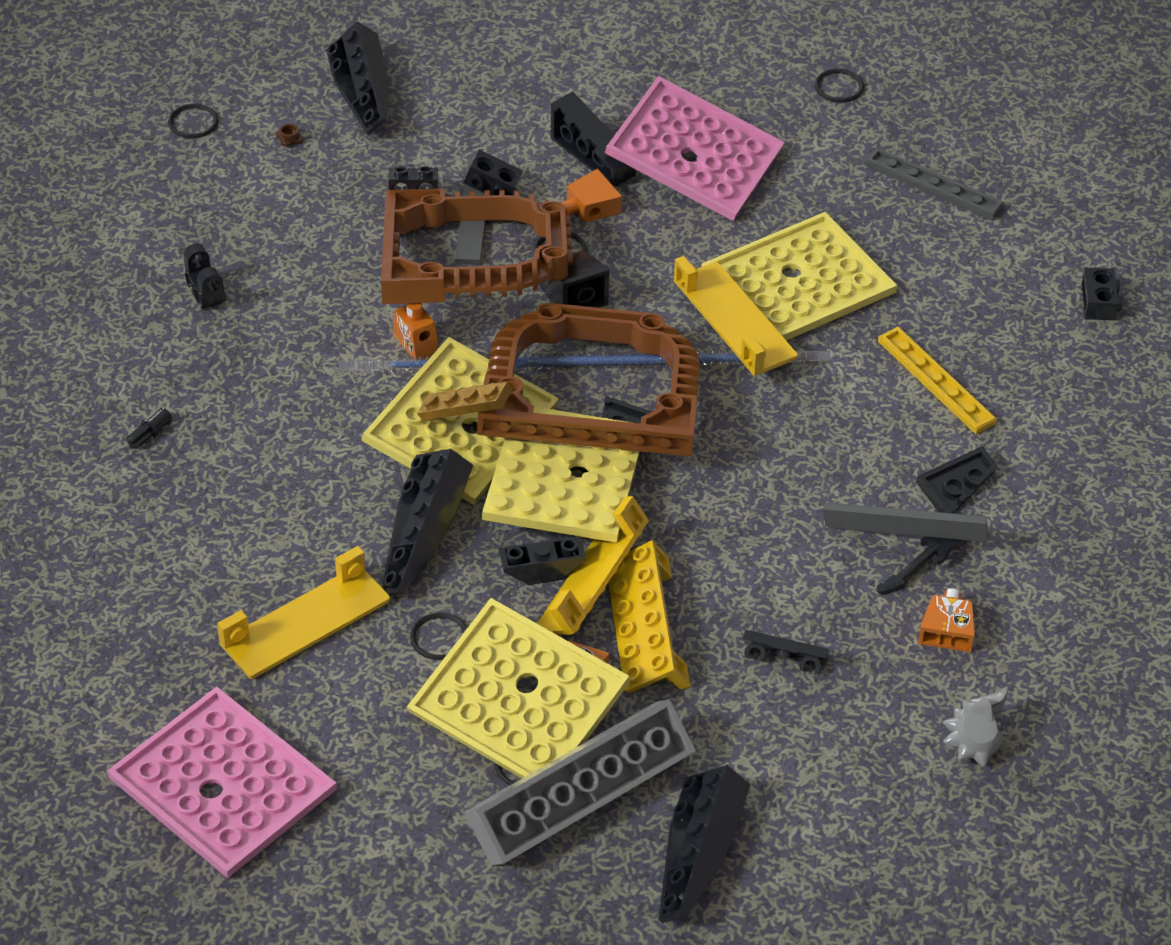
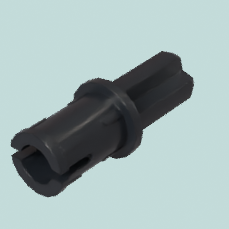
[126,407,172,449]

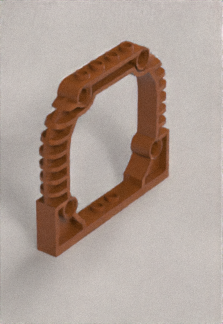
[381,188,573,304]
[477,303,700,456]

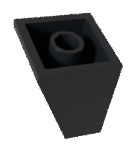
[539,250,609,308]

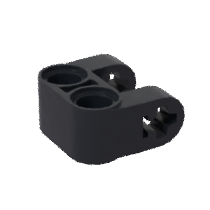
[183,243,226,309]

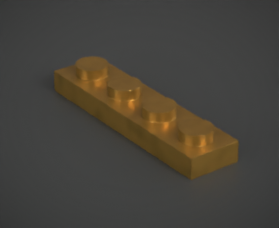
[417,381,513,421]

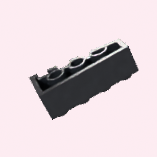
[551,91,636,188]

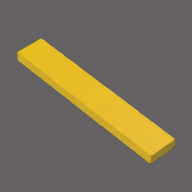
[878,326,997,434]

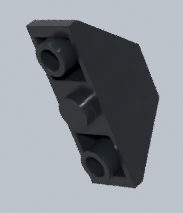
[499,536,586,585]

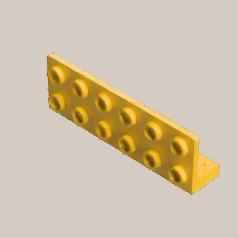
[674,256,798,376]
[537,496,649,635]
[608,540,691,693]
[217,546,390,679]

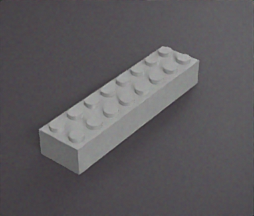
[464,699,696,865]

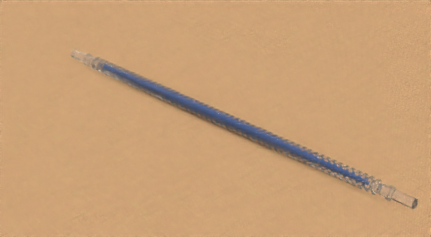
[339,348,830,373]

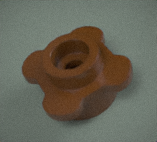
[275,124,303,146]

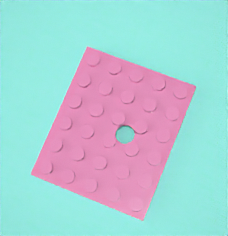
[605,76,785,221]
[107,687,337,878]

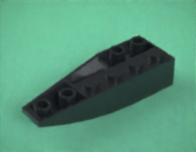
[326,21,389,135]
[382,449,473,596]
[658,765,751,923]

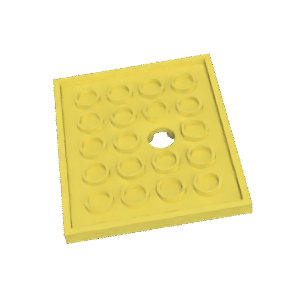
[701,212,897,341]
[362,337,559,505]
[482,407,640,543]
[407,598,631,779]

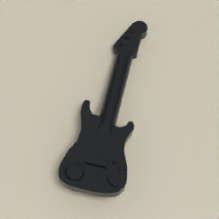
[877,537,970,595]

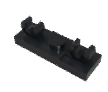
[743,630,829,675]

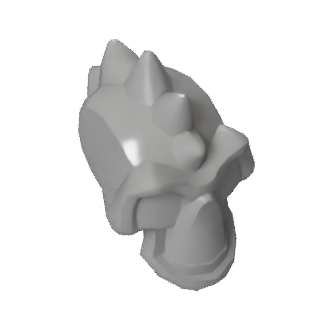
[943,687,1008,767]

